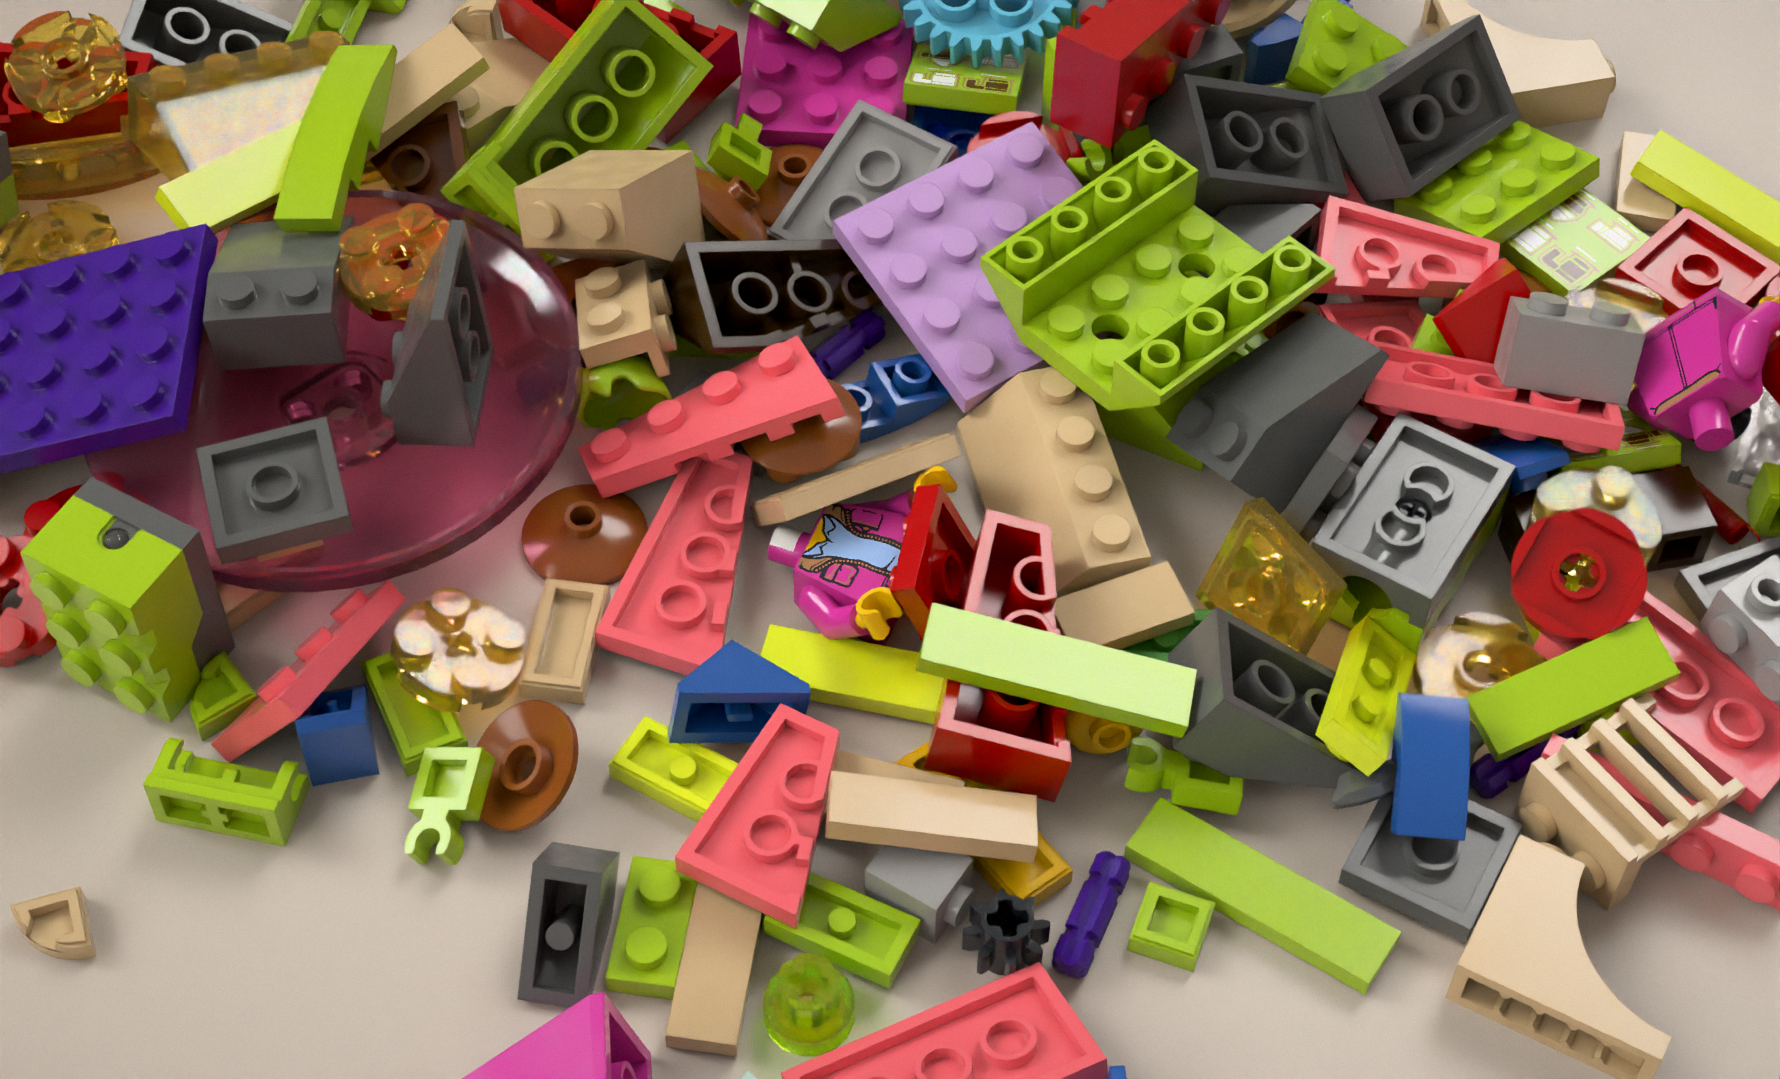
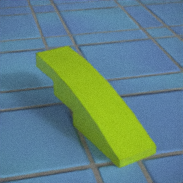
[274,44,398,231]

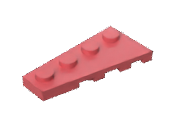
[577,335,846,499]
[595,452,754,675]

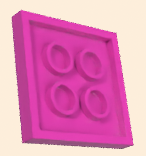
[735,13,914,149]

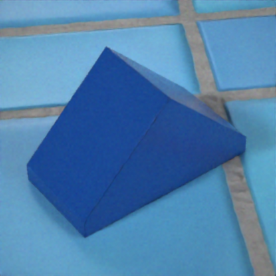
[668,640,811,743]
[295,684,380,786]

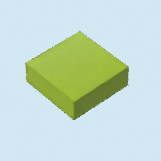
[1127,881,1216,972]

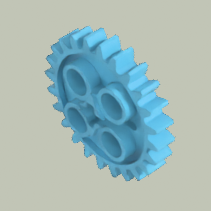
[899,0,1077,68]

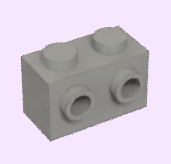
[1493,292,1646,406]
[1698,554,1780,707]

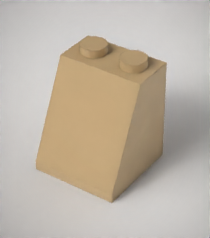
[514,150,706,269]

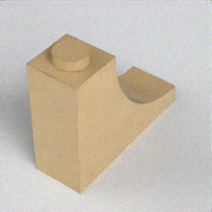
[1420,0,1616,128]
[1445,834,1672,1079]

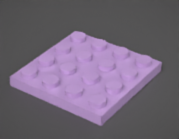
[832,121,1115,413]

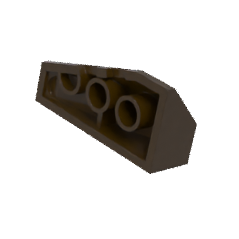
[662,239,885,354]

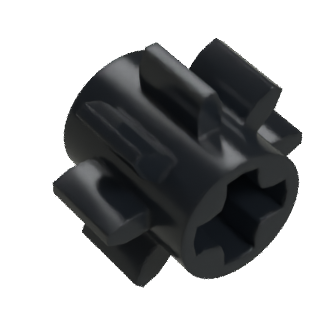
[962,889,1051,976]

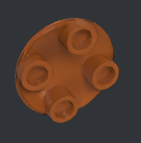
[740,378,862,483]

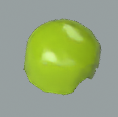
[570,354,673,431]

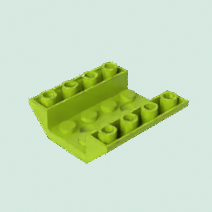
[980,139,1336,411]

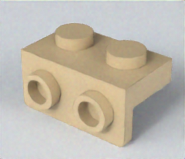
[575,259,677,378]

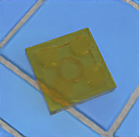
[1195,497,1348,655]

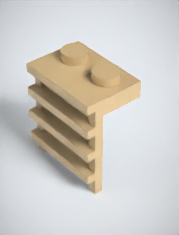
[1513,693,1745,910]

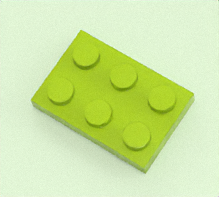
[1285,0,1408,96]
[1394,120,1600,244]

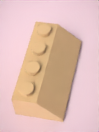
[957,367,1151,598]

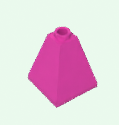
[462,992,652,1079]

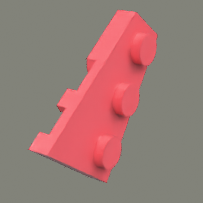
[1313,195,1500,298]
[211,580,406,763]
[674,703,840,929]

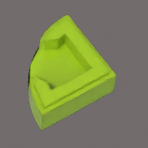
[190,651,258,741]

